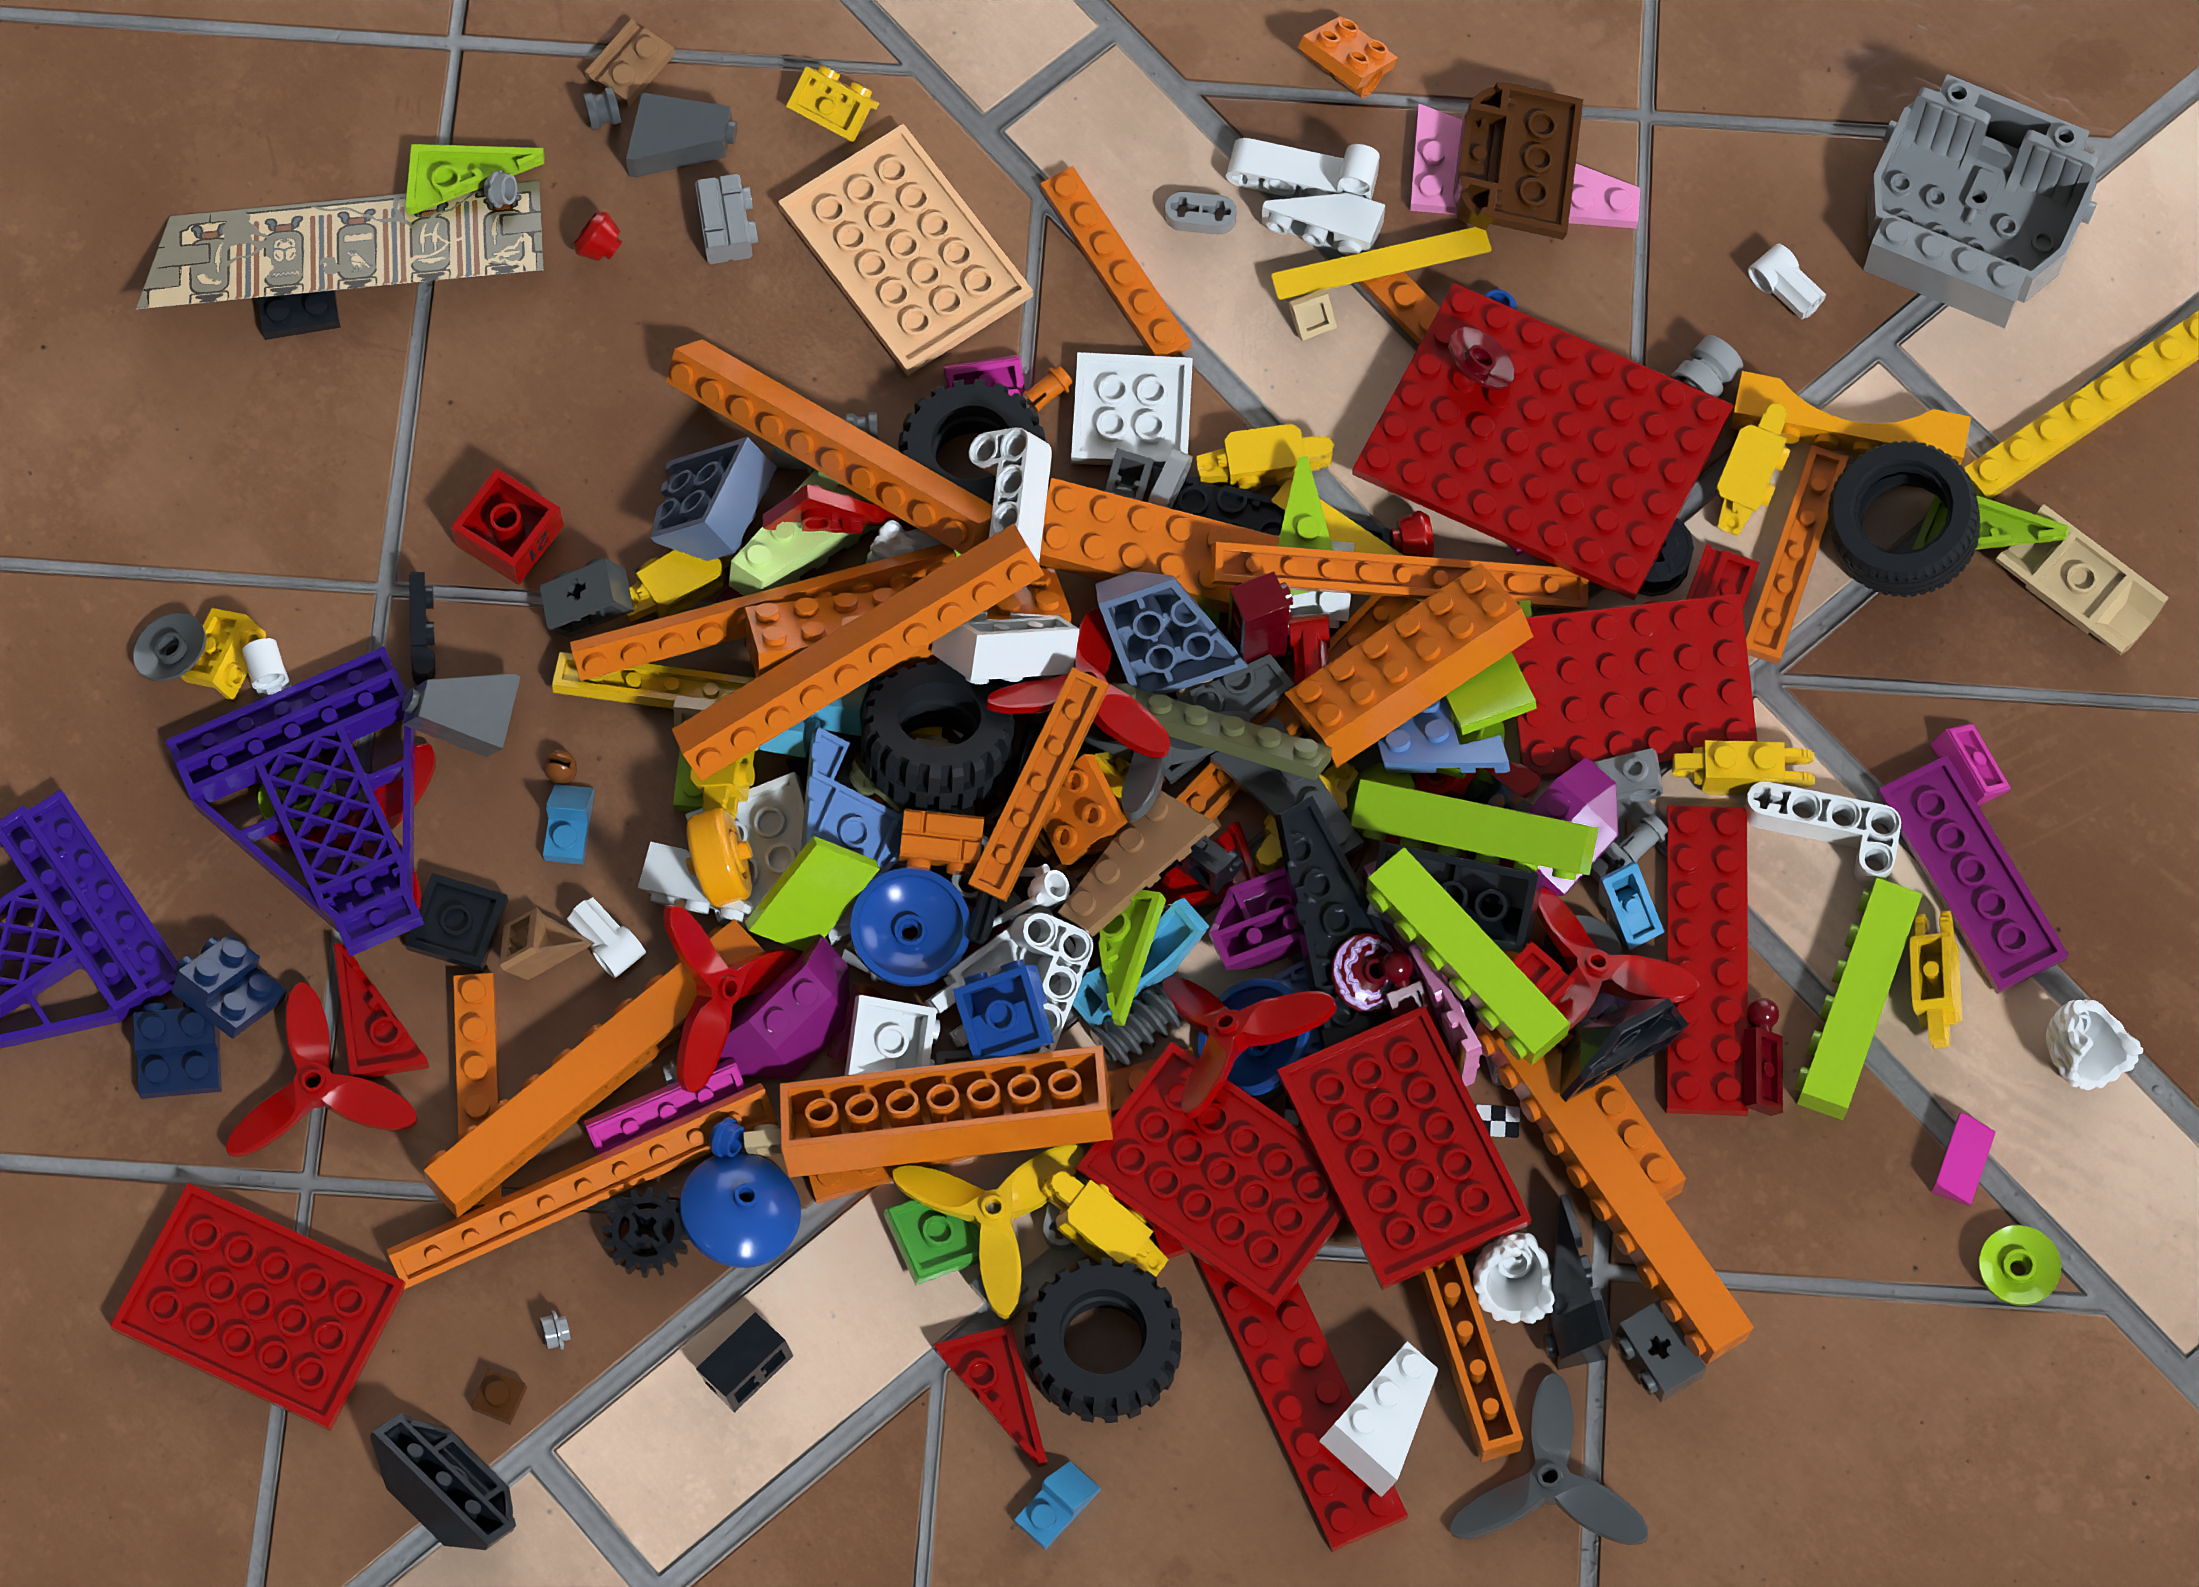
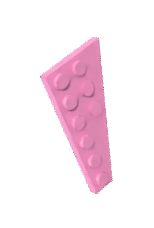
[1410,104,1640,229]
[1361,861,1482,1086]

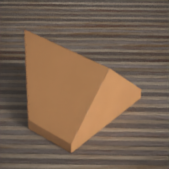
[499,907,595,980]

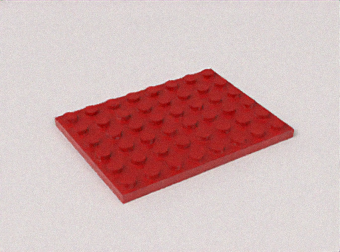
[1352,283,1734,601]

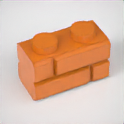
[898,809,984,876]

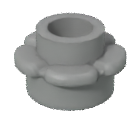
[484,170,517,208]
[540,1310,571,1351]

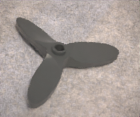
[1083,710,1252,821]
[1450,1373,1648,1545]

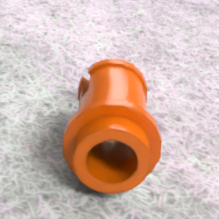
[1022,366,1073,413]

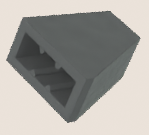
[626,92,738,177]
[402,674,521,757]

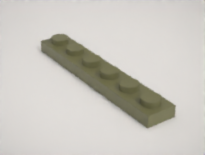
[1112,681,1332,781]

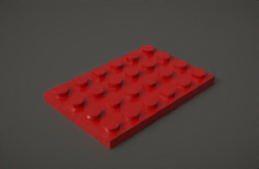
[1512,594,1758,775]
[1277,1005,1532,1290]
[1075,1041,1345,1311]
[110,1183,406,1431]

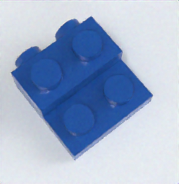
[953,959,1054,1061]

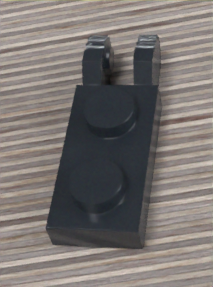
[409,572,436,685]

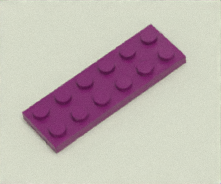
[1876,755,2069,994]

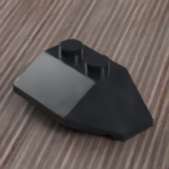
[1560,998,1689,1102]
[370,1413,516,1550]

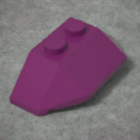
[1499,757,1619,896]
[1209,867,1302,970]
[719,936,851,1078]

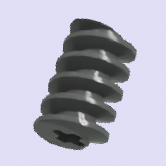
[1090,984,1182,1066]

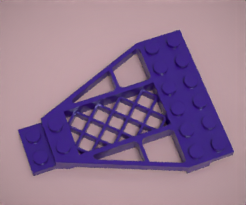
[165,646,424,957]
[0,789,178,1049]

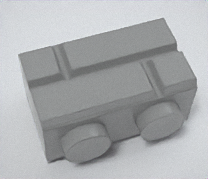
[695,174,759,264]

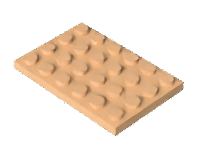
[778,124,1033,376]

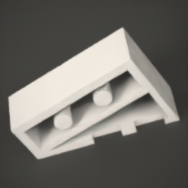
[931,611,1079,684]
[1319,1341,1438,1497]

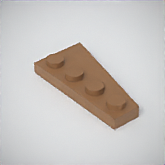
[1058,790,1218,937]

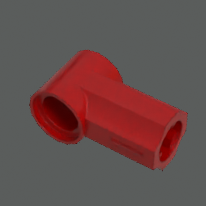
[1289,613,1330,685]

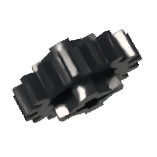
[602,1187,689,1278]

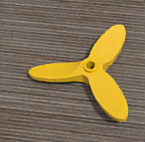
[892,1144,1084,1319]

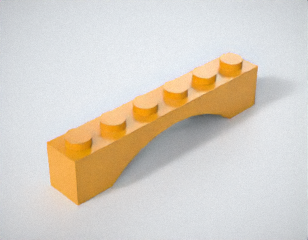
[1730,371,1971,465]

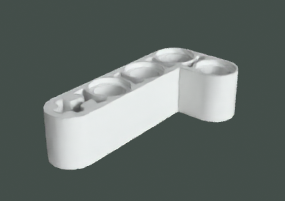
[1226,138,1380,200]
[969,427,1052,563]
[1743,782,1901,888]
[1011,913,1093,1056]

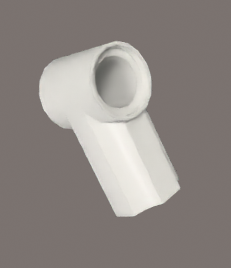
[1748,244,1826,320]
[242,638,291,698]
[567,897,646,979]

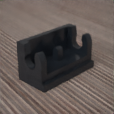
[1172,835,1244,895]
[696,1312,794,1413]

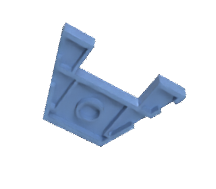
[1377,697,1510,773]
[800,727,938,884]

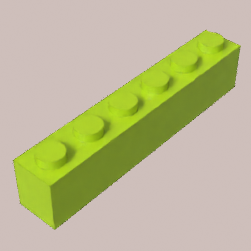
[1351,779,1599,881]
[1366,847,1570,1066]
[1794,878,1923,1121]

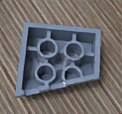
[650,437,777,561]
[1095,571,1248,695]

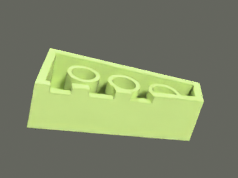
[729,469,882,596]

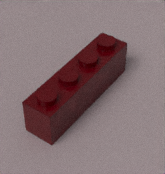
[1227,571,1293,668]

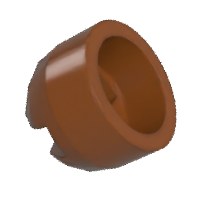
[544,750,577,784]

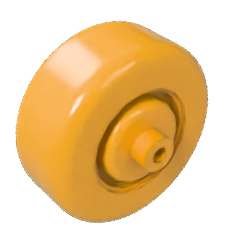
[686,808,753,908]

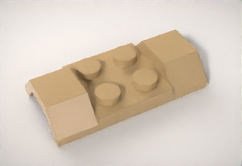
[1995,504,2169,655]

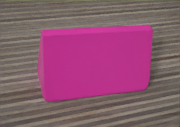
[943,355,1025,396]
[1931,723,2011,806]
[1932,1112,1996,1206]

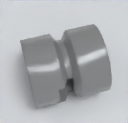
[1671,335,1743,398]

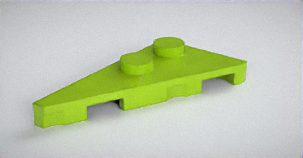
[405,144,545,215]
[1278,456,1333,596]
[1912,495,2069,550]
[1098,890,1166,1026]

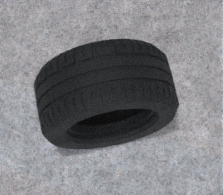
[1828,441,1981,597]

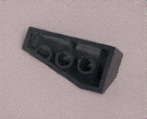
[1375,841,1544,953]
[1543,1193,1613,1370]

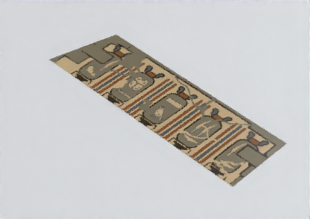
[136,181,544,309]

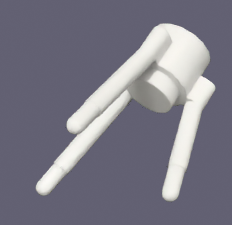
[992,864,1070,928]

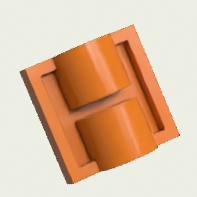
[1297,16,1398,99]
[1043,754,1128,865]

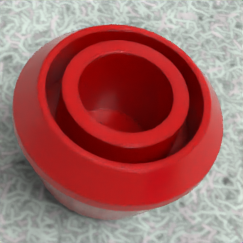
[573,212,622,261]
[1390,510,1434,558]

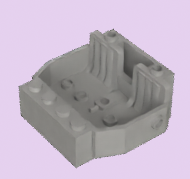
[1863,74,2098,328]

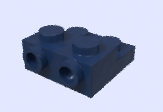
[172,934,287,1039]
[133,1002,222,1099]

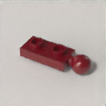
[1381,951,1448,1050]
[1743,998,1783,1116]

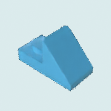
[543,784,595,865]
[1598,861,1664,950]
[1014,1461,1101,1550]

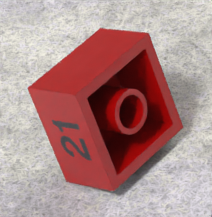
[451,468,564,585]

